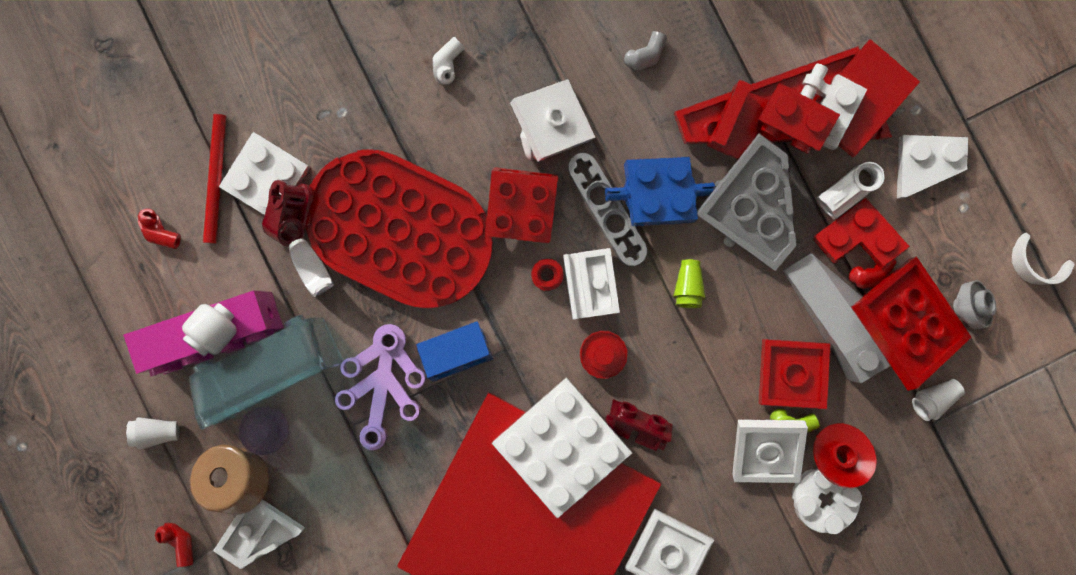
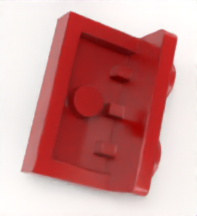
[757,83,840,154]

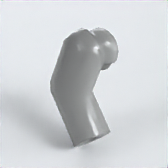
[624,31,667,70]

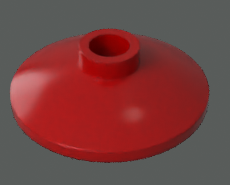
[813,423,877,489]

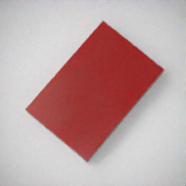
[815,39,920,158]

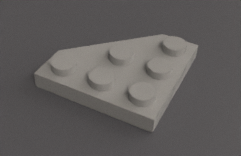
[697,133,797,271]

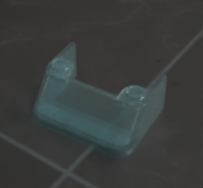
[189,314,344,430]

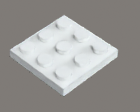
[492,377,632,518]

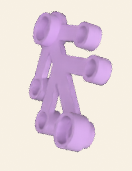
[335,324,426,450]

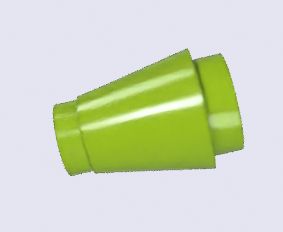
[673,259,706,308]

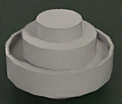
[953,280,996,330]

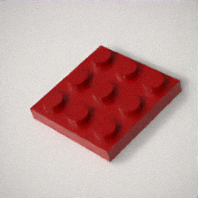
[851,256,972,391]

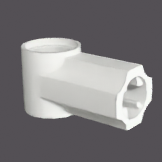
[816,162,885,220]

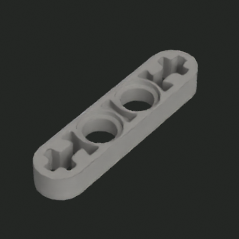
[568,153,647,267]

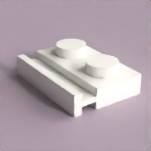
[563,248,620,319]

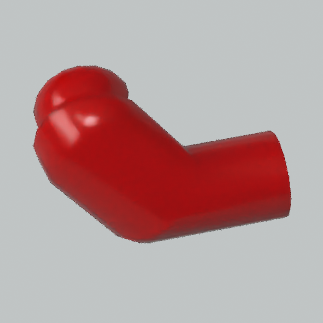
[849,260,897,289]
[155,523,194,567]

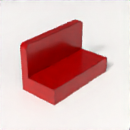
[707,80,768,160]

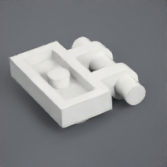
[801,64,867,150]

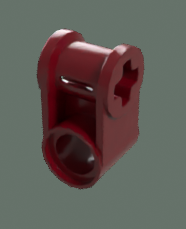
[262,180,313,247]

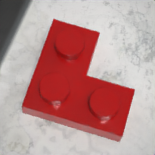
[813,198,910,269]

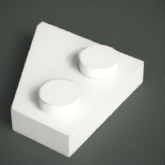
[897,135,968,199]
[213,499,305,569]

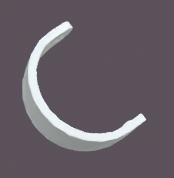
[1012,233,1074,285]
[289,239,334,297]

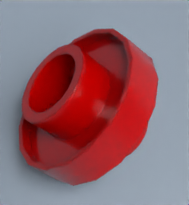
[579,331,628,379]

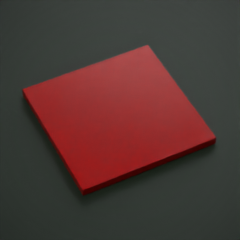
[397,392,661,575]

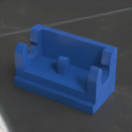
[416,321,494,382]

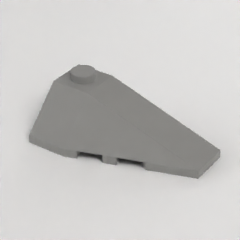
[783,254,891,383]

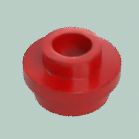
[531,259,564,291]

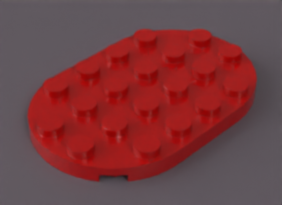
[305,149,493,308]

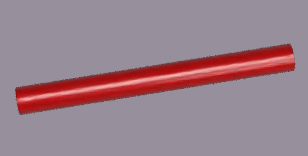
[203,114,226,244]

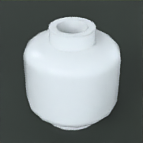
[182,303,237,356]

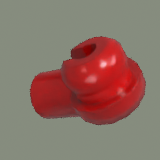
[138,208,181,249]

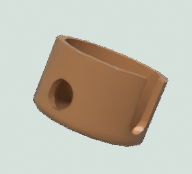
[190,444,269,515]

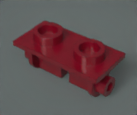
[605,399,673,451]

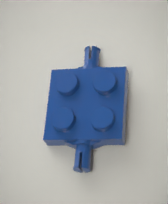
[605,157,715,226]

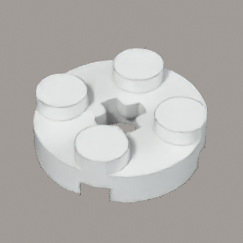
[792,468,862,534]

